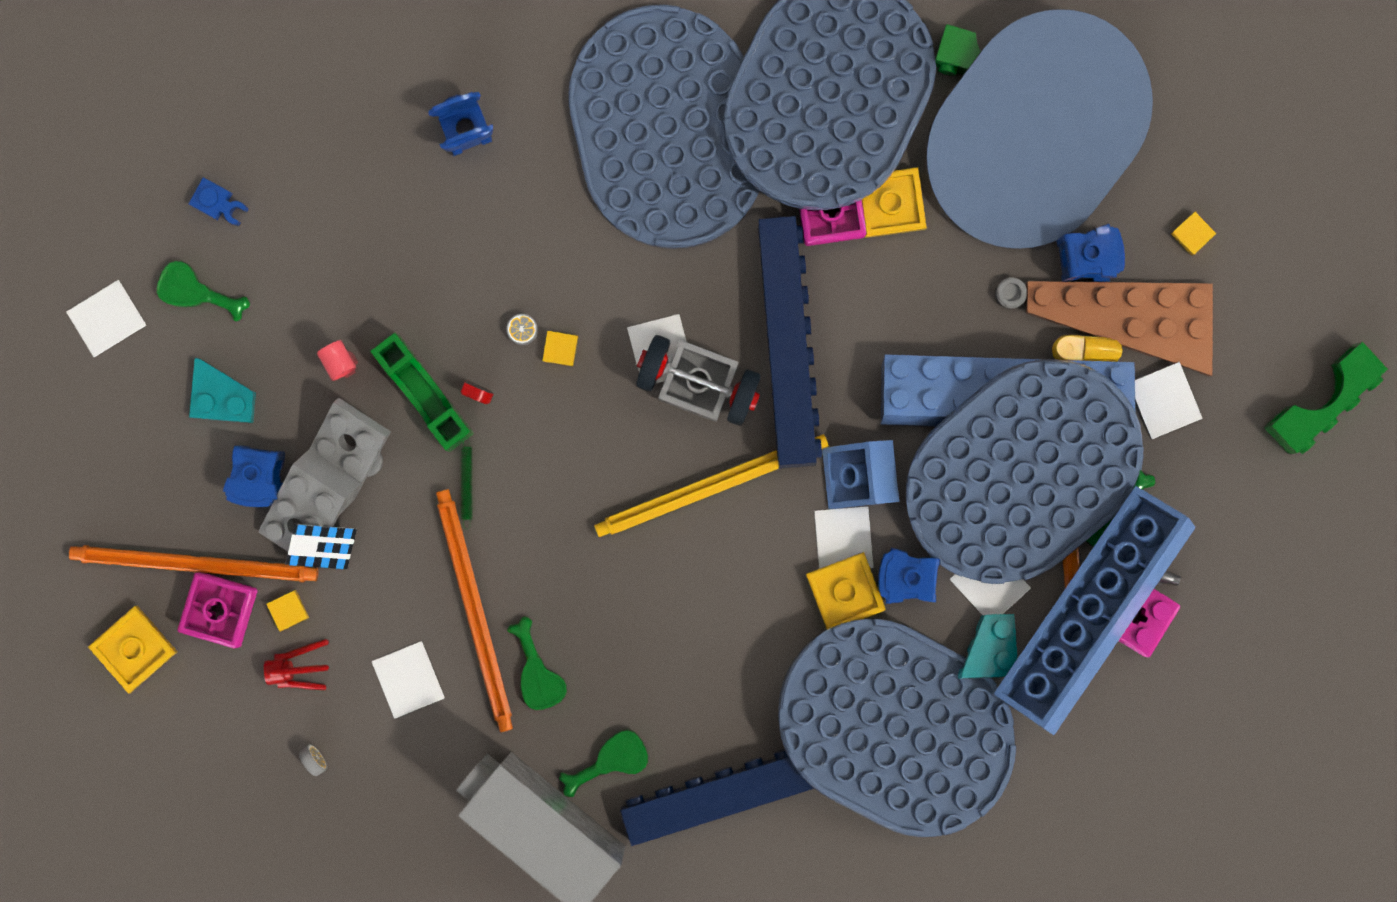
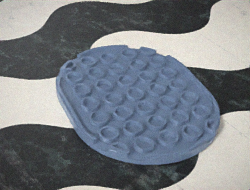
[724,0,936,210]
[569,5,759,249]
[926,9,1153,249]
[906,359,1144,584]
[778,619,1016,837]

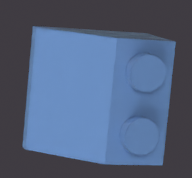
[822,440,900,509]

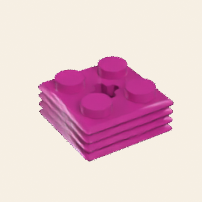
[799,200,867,246]
[177,572,258,649]
[1119,589,1180,658]

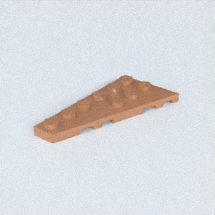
[1026,281,1213,377]

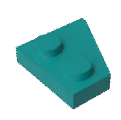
[189,358,256,423]
[958,614,1018,679]

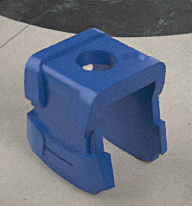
[428,92,493,157]
[1056,224,1125,282]
[222,445,285,507]
[878,547,940,604]

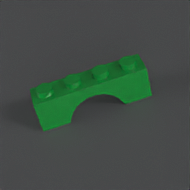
[935,24,981,76]
[370,333,474,452]
[1264,342,1388,454]

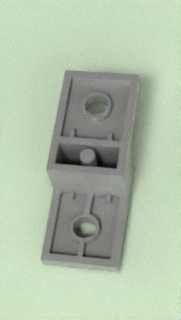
[258,398,391,552]

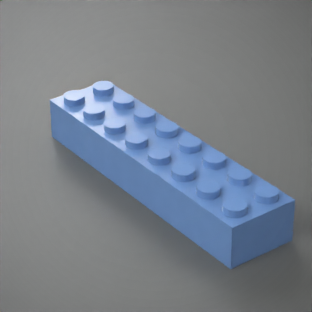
[881,355,1135,426]
[994,486,1196,735]

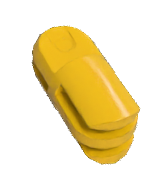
[1052,335,1123,362]

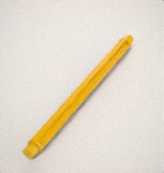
[594,434,829,537]

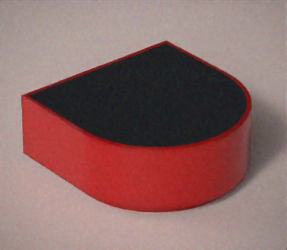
[460,380,494,405]

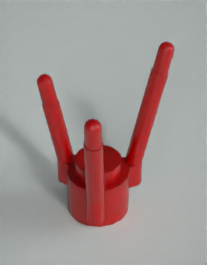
[264,639,329,690]

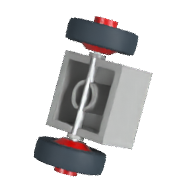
[636,335,761,426]

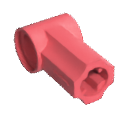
[317,340,358,381]

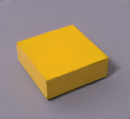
[1171,212,1216,256]
[542,331,578,367]
[266,590,309,632]

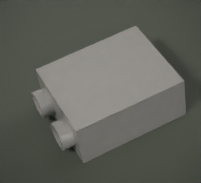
[456,752,626,902]

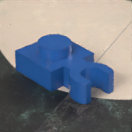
[188,177,249,226]

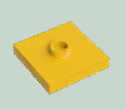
[862,167,927,238]
[806,552,886,629]
[88,605,178,694]

